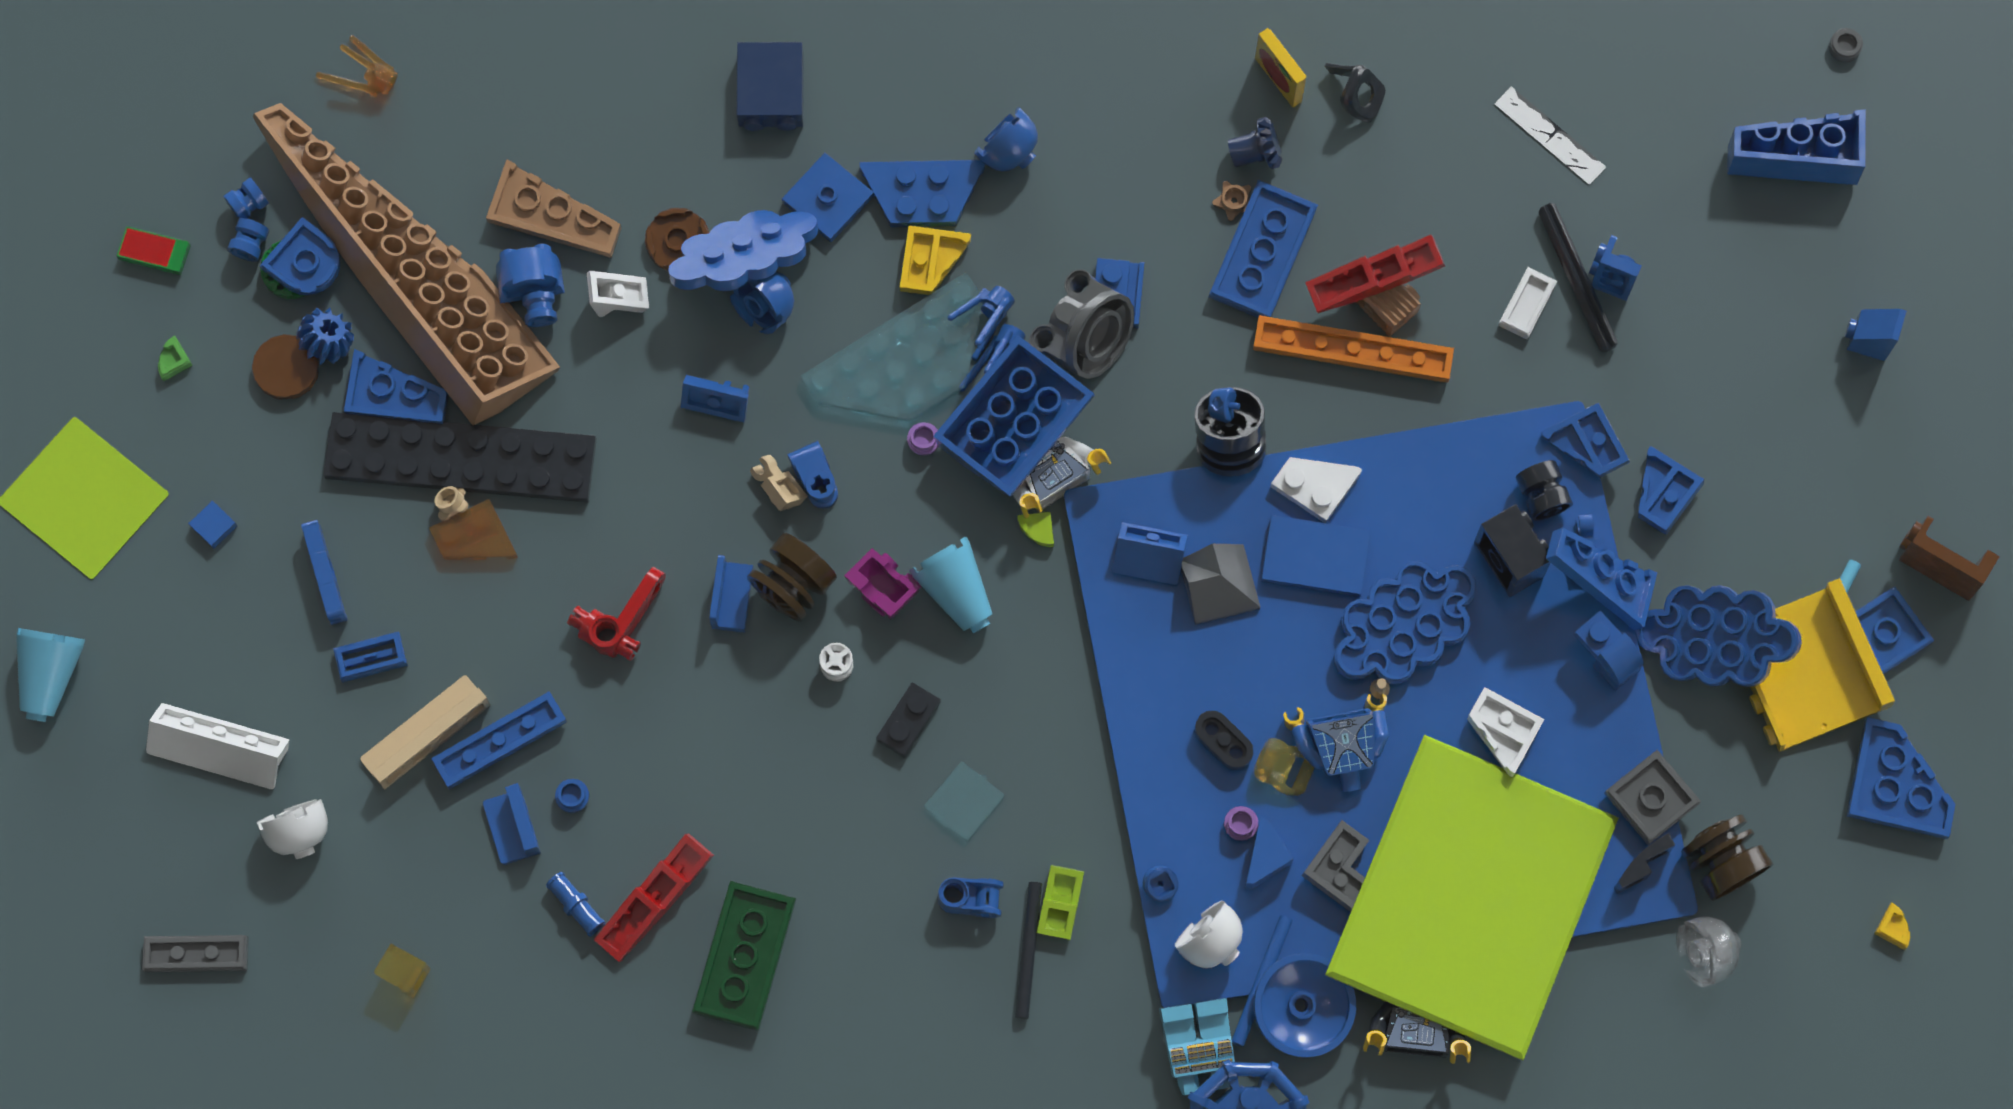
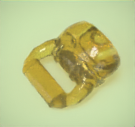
[1253,738,1314,796]

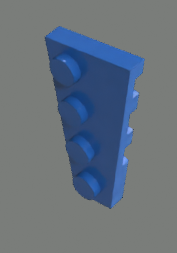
[1546,528,1657,631]

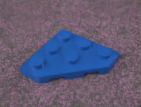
[1847,717,1956,839]

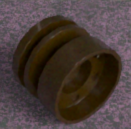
[747,533,837,622]
[1681,814,1774,901]

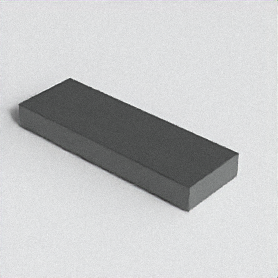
[142,935,249,972]

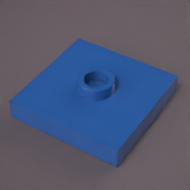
[782,153,874,242]

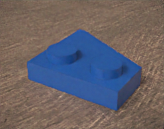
[1541,403,1630,478]
[1638,446,1704,535]

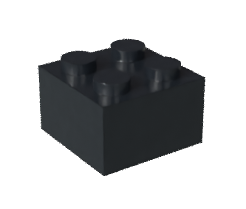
[1474,504,1551,597]

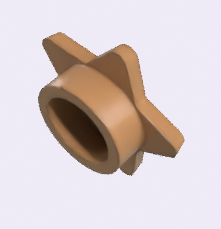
[1212,181,1251,221]

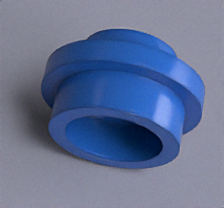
[555,779,589,813]

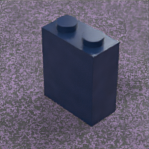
[737,42,804,131]

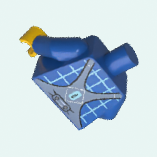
[1283,694,1389,792]

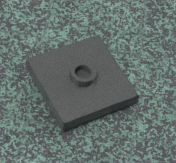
[1604,750,1701,845]

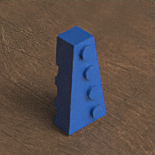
[1727,109,1866,185]

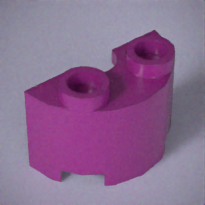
[844,548,922,620]

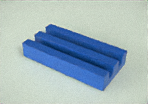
[333,631,408,683]

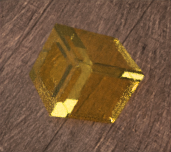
[374,944,431,998]

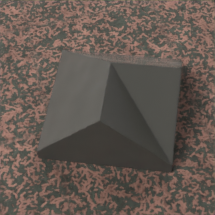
[1181,543,1261,625]

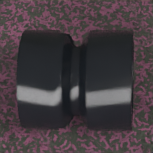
[1515,460,1573,521]

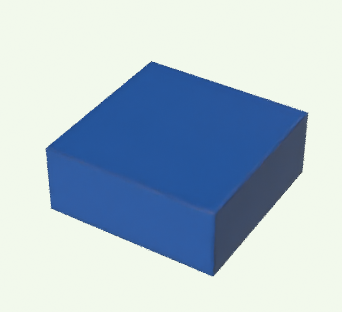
[188,500,237,549]

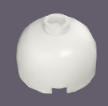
[257,799,328,859]
[1175,900,1243,968]

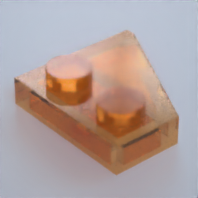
[429,499,518,560]

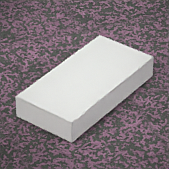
[1498,267,1557,340]

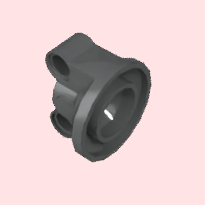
[1029,269,1134,379]

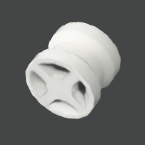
[819,643,854,681]

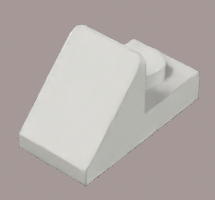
[587,271,649,317]

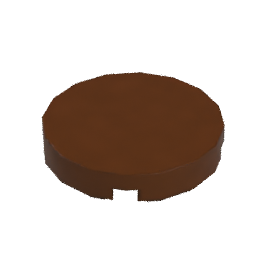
[645,208,710,271]
[252,334,319,400]

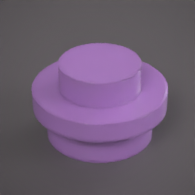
[907,422,939,455]
[1224,806,1258,841]

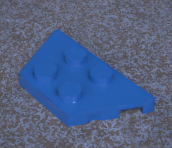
[860,160,985,227]

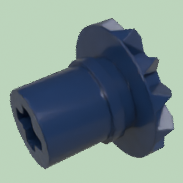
[1228,117,1282,169]

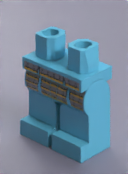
[1159,998,1235,1095]

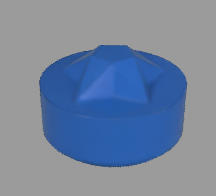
[1142,866,1179,901]

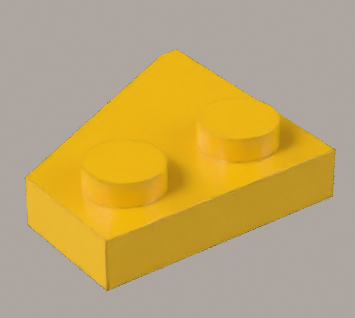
[900,226,971,295]

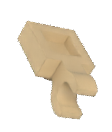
[750,455,808,511]

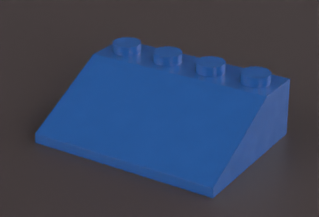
[933,335,1095,497]

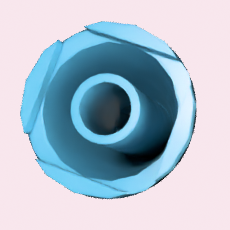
[909,537,993,634]
[16,628,85,722]

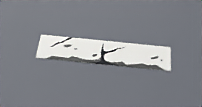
[1495,86,1606,185]

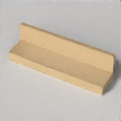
[360,675,491,790]

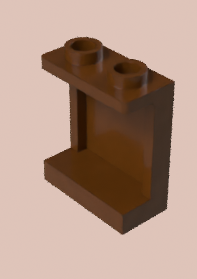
[1899,516,2000,601]

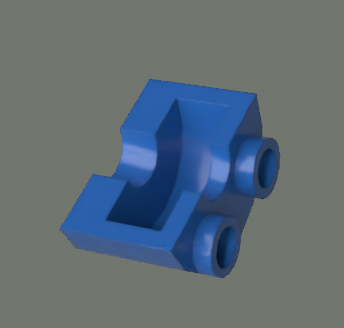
[496,244,565,303]

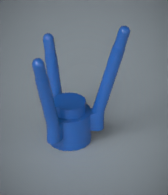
[947,286,1015,361]
[959,324,1025,392]

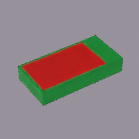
[117,226,191,275]

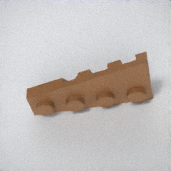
[486,159,622,258]

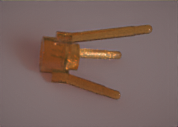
[316,35,398,97]

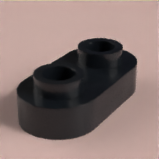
[1195,711,1253,770]

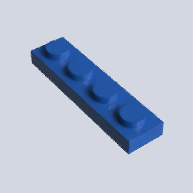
[431,691,567,790]

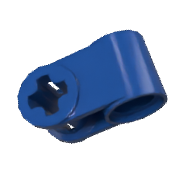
[787,441,838,509]
[937,877,1004,918]

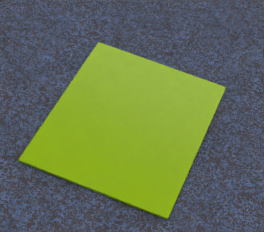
[1325,735,1619,1061]

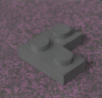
[1301,820,1369,912]

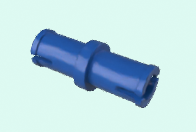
[546,872,606,937]

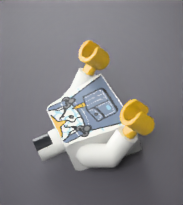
[1013,436,1111,518]

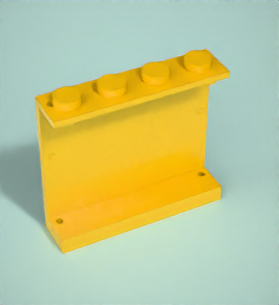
[1749,578,1895,752]

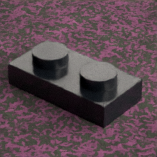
[876,682,941,758]

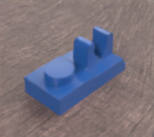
[680,375,749,423]

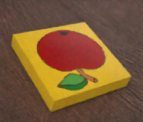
[1255,28,1306,108]

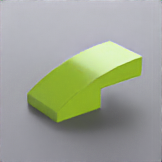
[1037,865,1085,940]

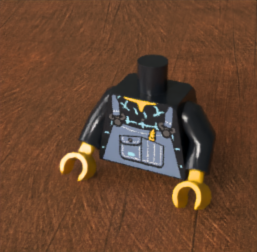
[1363,1001,1471,1064]

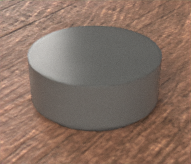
[1829,28,1863,62]

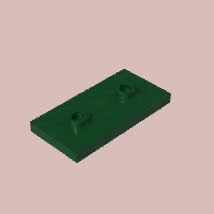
[692,881,796,1031]

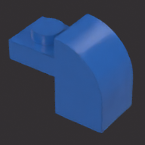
[1574,611,1644,691]

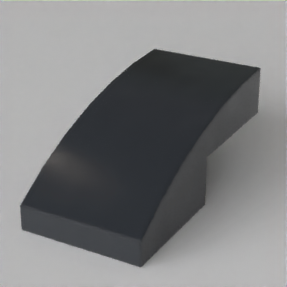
[1614,833,1675,894]

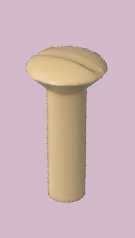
[1370,678,1390,699]

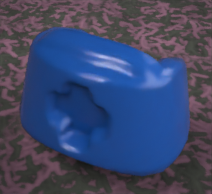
[1208,387,1240,423]

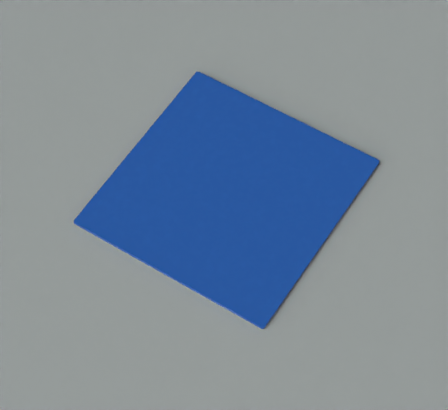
[1064,401,1698,1008]

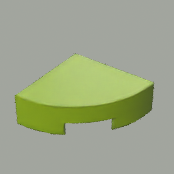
[1017,512,1054,547]

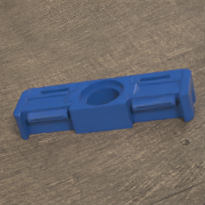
[301,520,348,625]

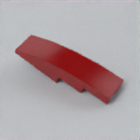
[1305,234,1446,313]
[594,833,714,962]

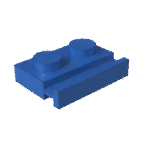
[1095,258,1145,328]

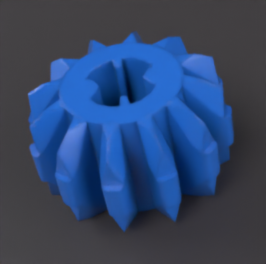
[296,308,354,365]

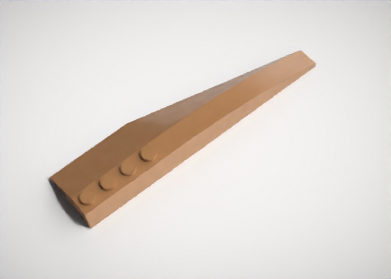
[253,103,560,425]

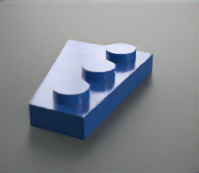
[344,349,449,424]

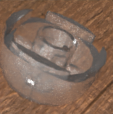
[1676,916,1741,988]

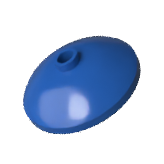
[1253,953,1356,1057]

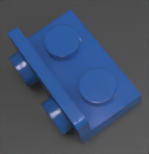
[1589,235,1642,301]

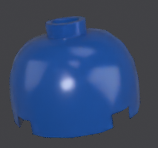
[974,107,1038,172]
[730,271,794,334]

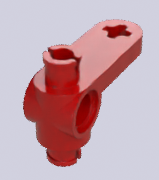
[567,567,666,661]

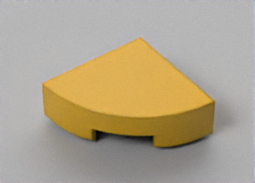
[1874,902,1910,950]

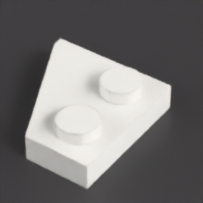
[1271,457,1362,523]
[1467,687,1544,777]

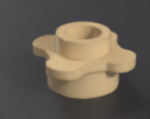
[434,486,468,521]

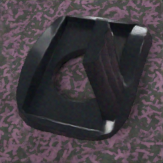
[1324,63,1386,122]

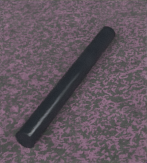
[1015,882,1042,1019]

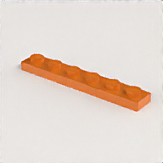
[1253,315,1454,383]

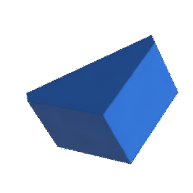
[1245,817,1294,890]

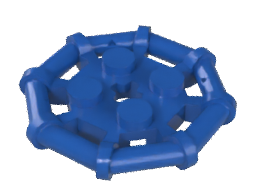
[1188,1059,1309,1109]

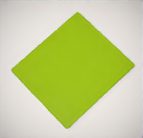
[0,417,169,579]

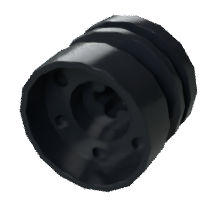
[1195,387,1266,476]

